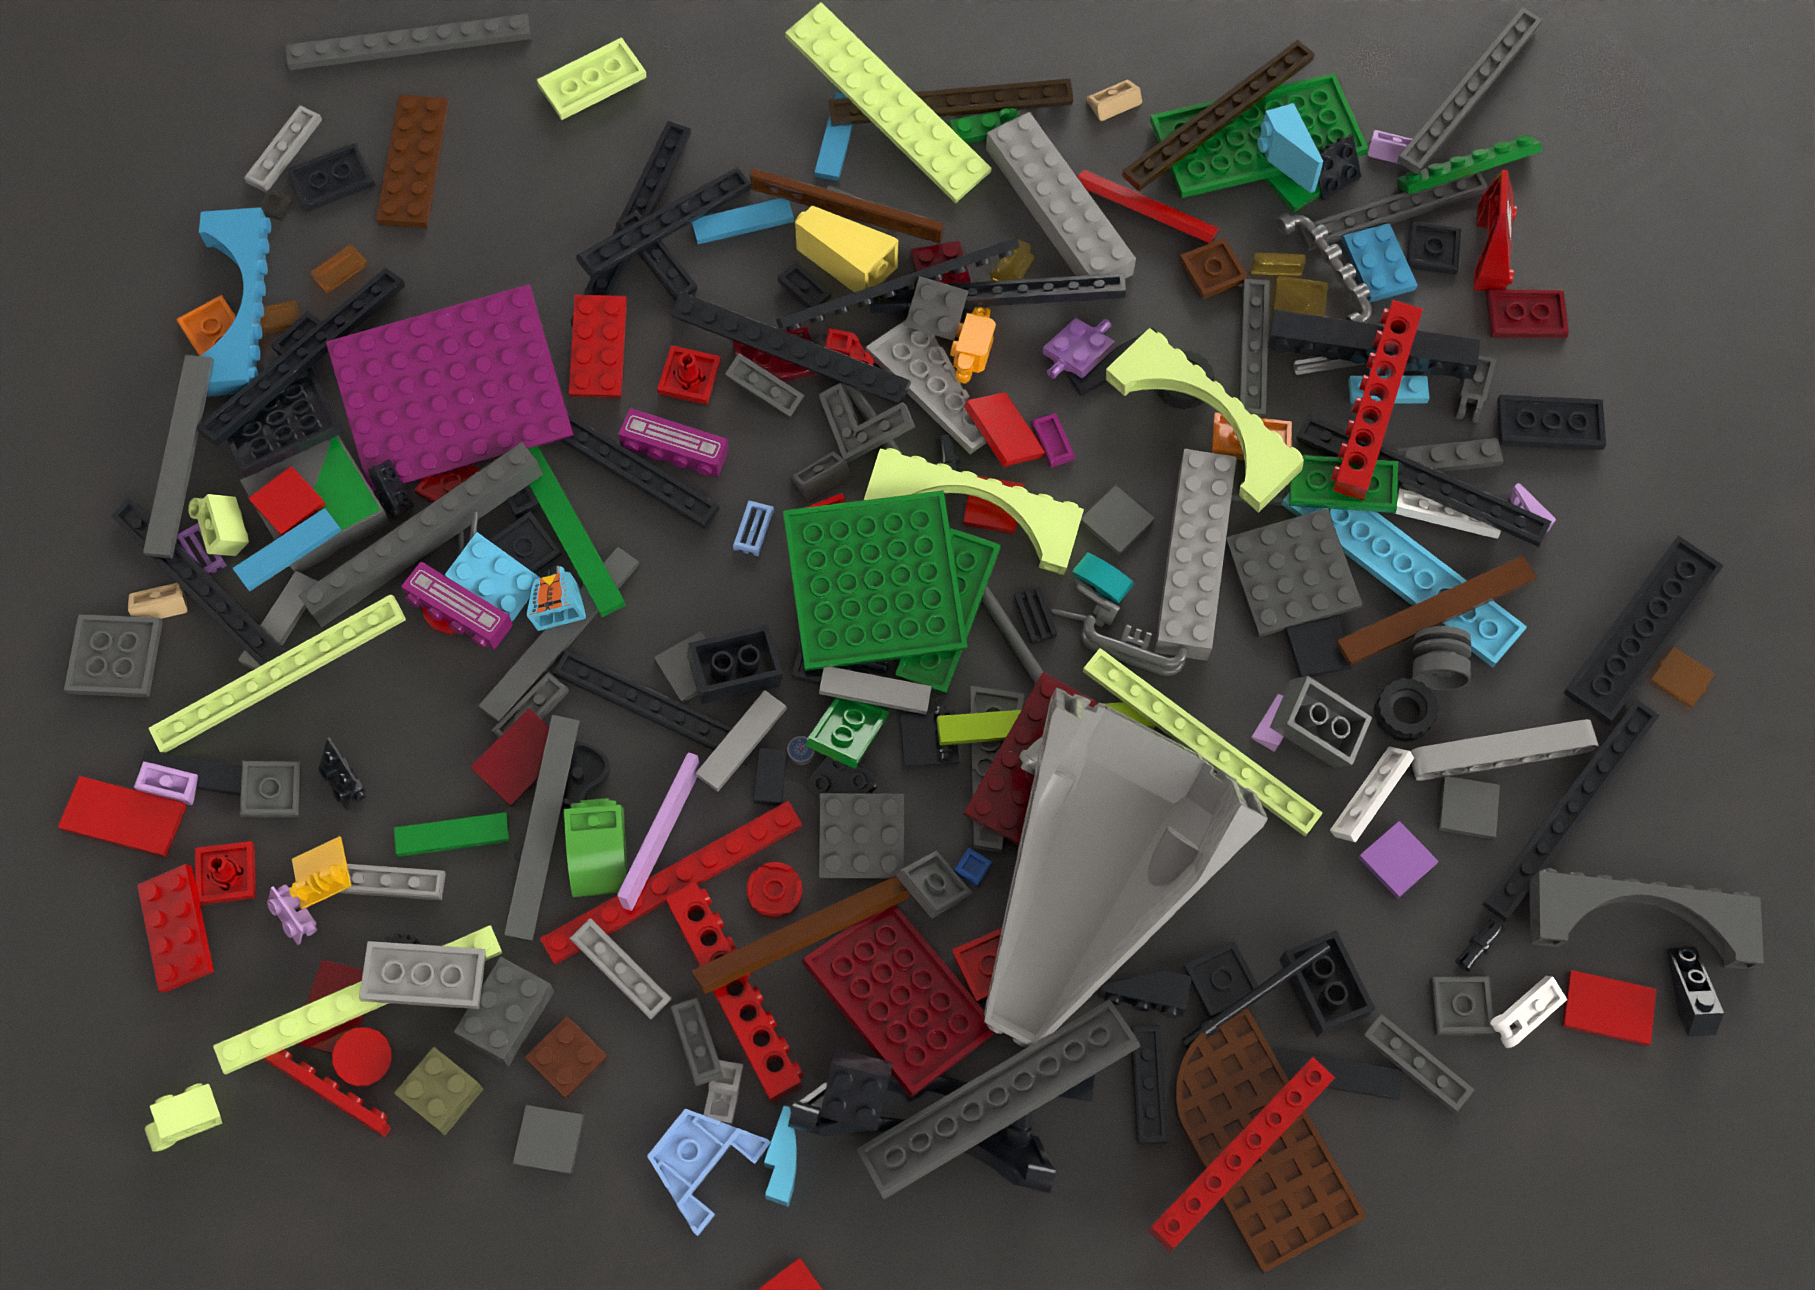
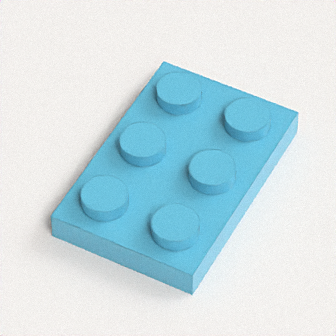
[444,532,540,622]

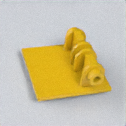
[289,836,351,909]

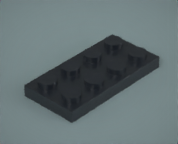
[1497,394,1606,450]

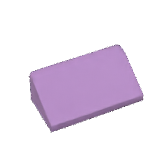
[1368,130,1413,164]
[1251,694,1284,752]
[134,761,198,805]

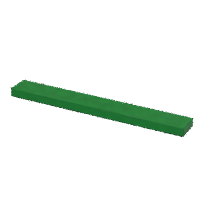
[528,446,626,617]

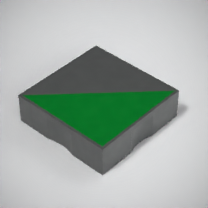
[240,435,390,573]

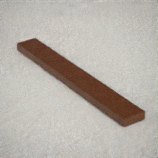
[750,168,944,243]
[1336,556,1537,666]
[691,876,909,994]

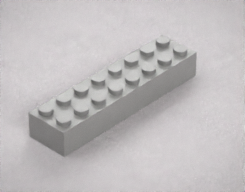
[986,112,1136,279]
[1154,449,1236,661]

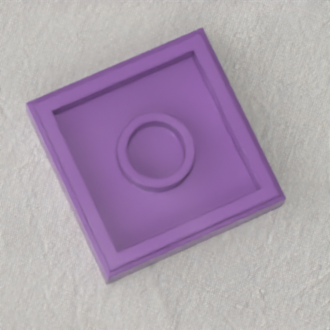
[1358,821,1439,899]

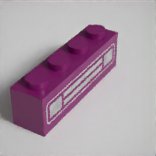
[618,408,729,477]
[401,562,513,650]

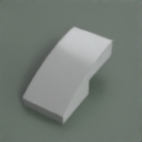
[704,1060,743,1126]

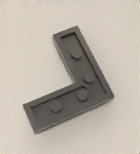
[819,383,915,463]

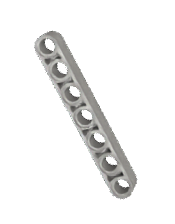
[1410,719,1599,781]

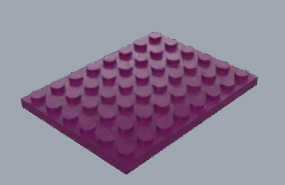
[326,284,574,493]

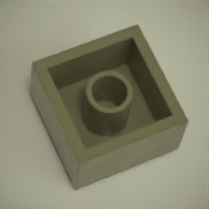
[394,1047,484,1136]

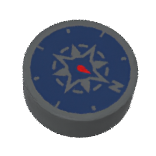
[787,736,815,765]

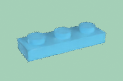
[1349,376,1430,404]

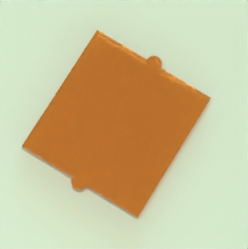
[1651,647,1715,708]

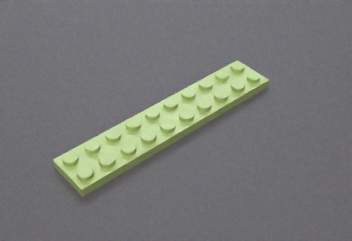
[785,2,991,204]

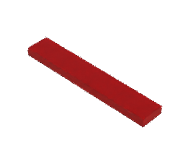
[1077,170,1219,243]

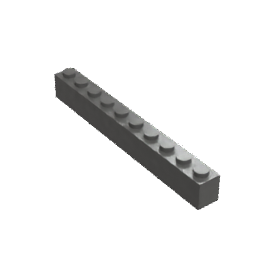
[298,442,543,627]

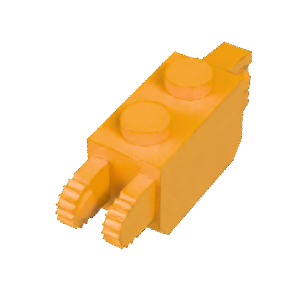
[950,307,996,383]

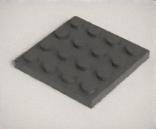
[1226,508,1363,637]

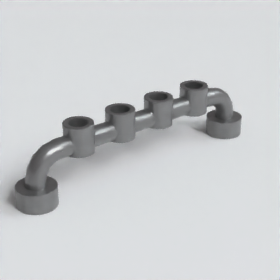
[1275,213,1372,323]

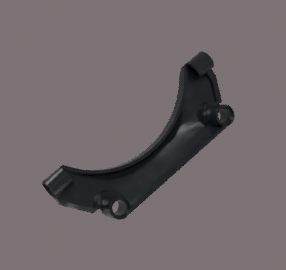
[788,1052,1056,1194]

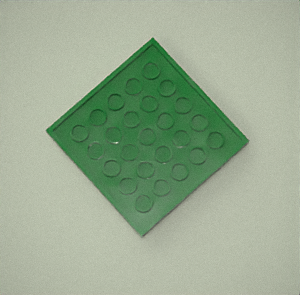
[783,490,968,671]

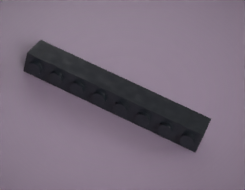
[1268,309,1480,379]

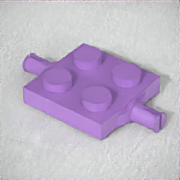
[1043,318,1115,379]

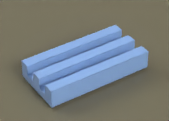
[733,500,774,557]

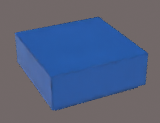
[954,848,992,887]

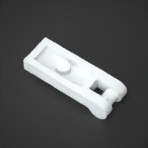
[1490,976,1567,1048]

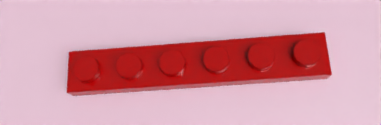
[242,1030,391,1138]

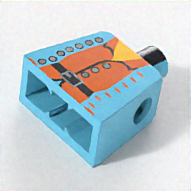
[527,566,586,631]

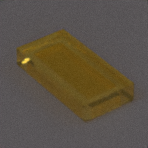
[1251,253,1306,276]

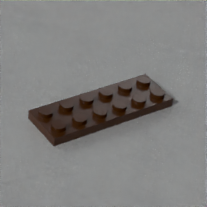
[376,95,449,228]

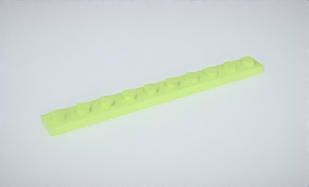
[149,594,406,753]
[1083,648,1323,836]
[213,925,502,1075]

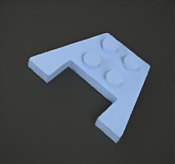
[647,1109,771,1236]

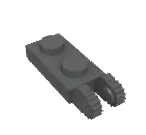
[1456,356,1497,423]

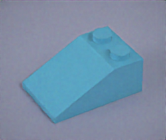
[1257,103,1323,193]

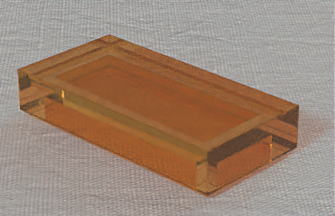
[310,244,368,293]
[260,300,300,334]

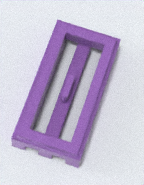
[177,523,227,574]

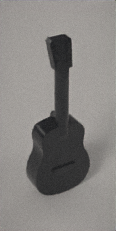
[514,741,610,862]

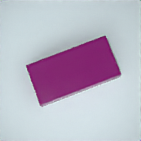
[1031,413,1075,468]

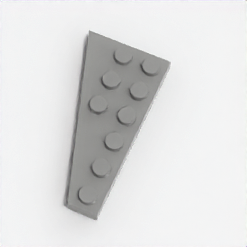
[866,319,987,455]

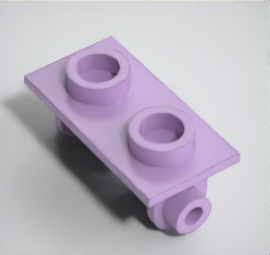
[267,885,317,945]

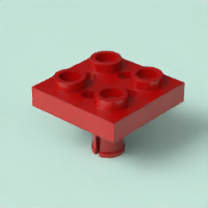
[657,345,721,405]
[195,841,256,905]

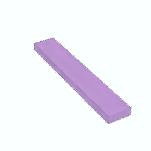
[617,753,701,911]

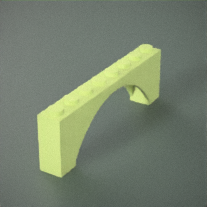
[1106,328,1304,513]
[864,448,1084,575]

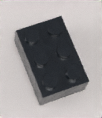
[687,625,783,705]
[1279,930,1375,1038]

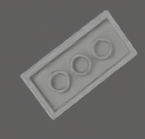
[359,941,486,1009]

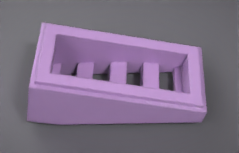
[1508,483,1556,533]

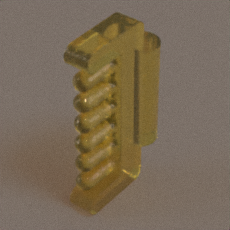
[990,238,1035,281]

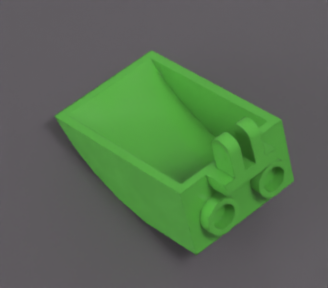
[564,798,628,897]

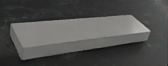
[244,105,322,193]
[238,571,318,670]
[819,667,932,715]
[696,691,787,792]
[339,864,446,901]
[570,918,671,1020]

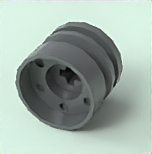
[1412,626,1471,691]

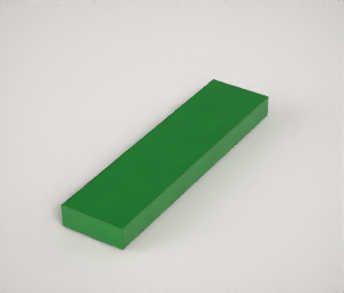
[394,812,510,857]

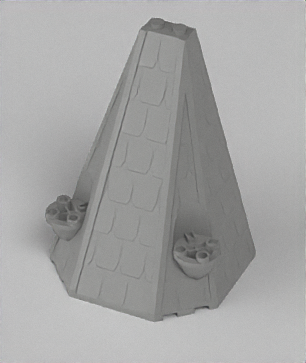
[984,688,1268,1048]

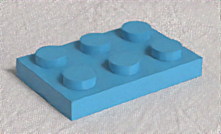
[1341,223,1417,303]

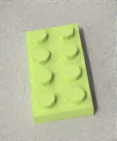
[537,37,647,120]

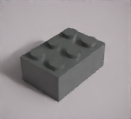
[1270,676,1372,768]
[454,957,555,1067]

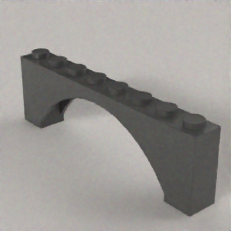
[1530,869,1764,970]

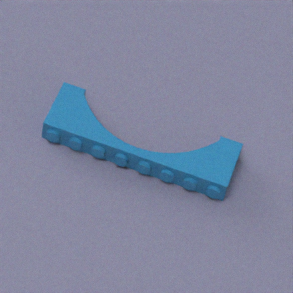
[199,208,271,397]

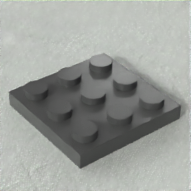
[64,614,163,698]
[819,793,904,879]

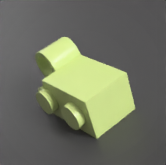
[188,494,249,556]
[145,1084,222,1151]

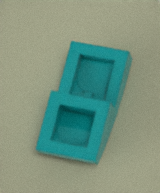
[1072,552,1134,604]

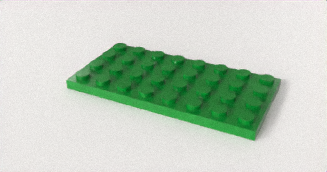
[1150,73,1369,198]

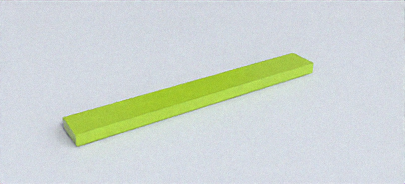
[936,702,1155,745]

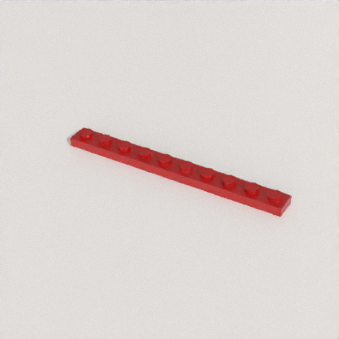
[540,801,802,965]

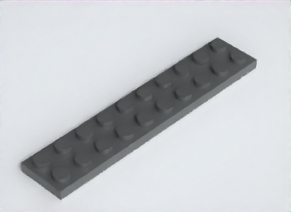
[857,999,1141,1199]

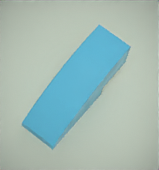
[764,1106,797,1207]

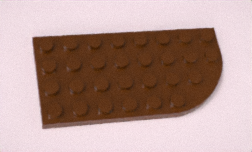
[1175,1008,1367,1274]

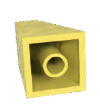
[795,206,898,292]

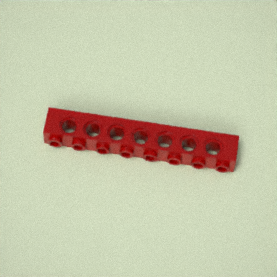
[1331,300,1423,500]
[665,882,804,1104]
[1148,1057,1335,1253]

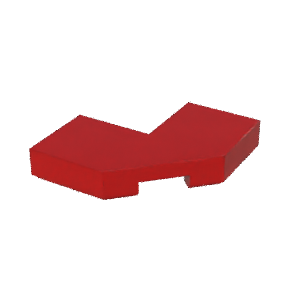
[825,328,875,366]

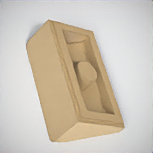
[1086,80,1142,121]
[128,583,188,619]

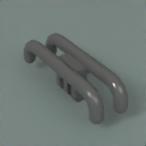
[1081,615,1188,677]

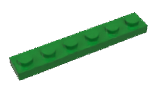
[1397,135,1542,195]

